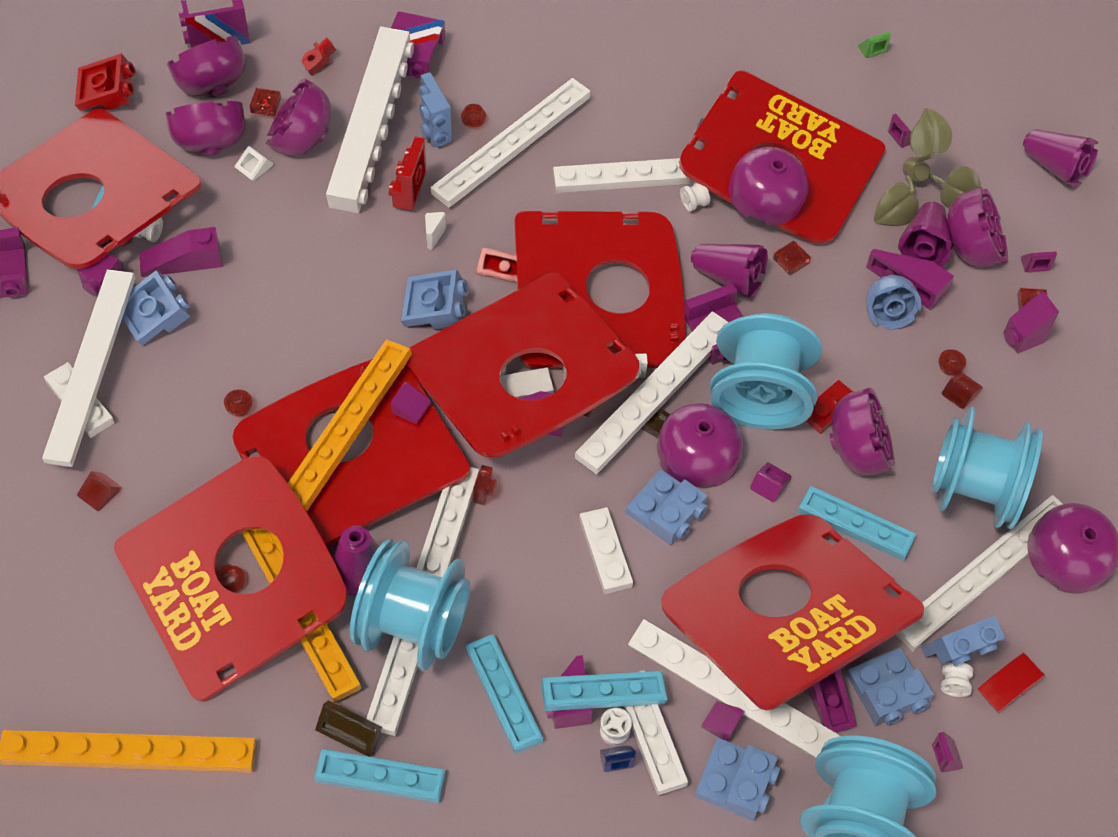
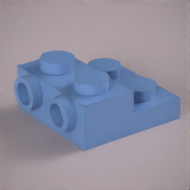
[419,72,452,148]
[401,269,469,329]
[122,270,191,346]
[625,469,708,545]
[921,616,1005,666]
[846,647,934,727]
[694,737,781,821]

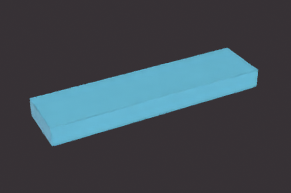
[798,485,916,561]
[465,634,543,754]
[540,671,667,711]
[314,749,445,803]

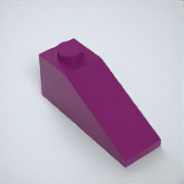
[139,227,222,277]
[866,249,954,311]
[807,669,856,733]

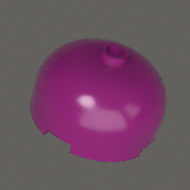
[167,36,245,96]
[266,78,331,156]
[166,101,245,156]
[728,147,809,225]
[947,187,1008,268]
[829,388,895,475]
[657,403,743,487]
[1027,503,1118,593]

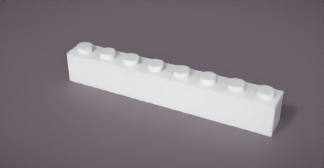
[326,26,414,214]

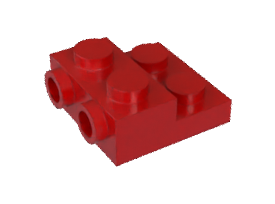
[75,53,136,111]
[389,136,427,211]

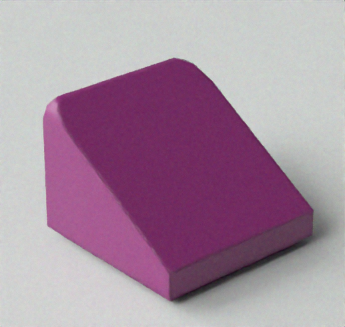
[888,113,911,148]
[1021,251,1057,272]
[391,383,431,424]
[750,462,792,502]
[701,701,745,742]
[932,732,963,773]

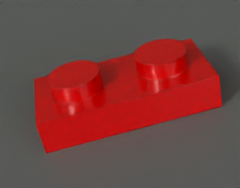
[805,380,853,434]

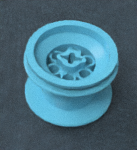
[709,313,823,430]
[931,406,1043,529]
[350,539,471,671]
[799,735,936,837]

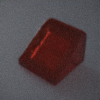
[942,372,983,409]
[76,471,122,511]

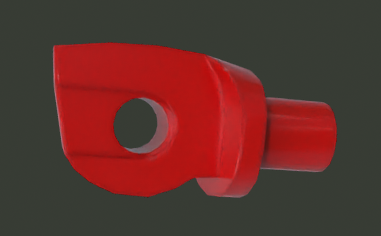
[301,37,336,76]

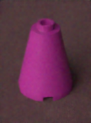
[1023,129,1098,188]
[898,202,952,267]
[691,244,768,298]
[333,526,379,598]

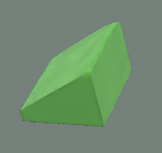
[858,32,891,58]

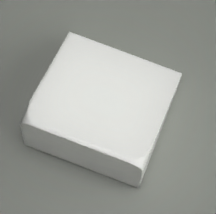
[234,146,274,181]
[425,212,446,250]

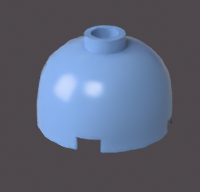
[866,275,922,330]

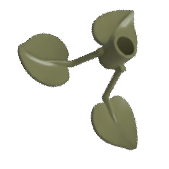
[874,108,981,226]

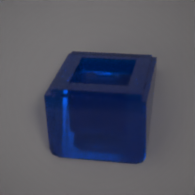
[600,745,636,772]

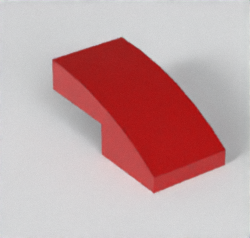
[977,652,1045,713]

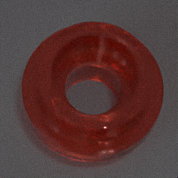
[461,104,486,127]
[938,349,966,376]
[224,389,252,417]
[217,564,245,593]

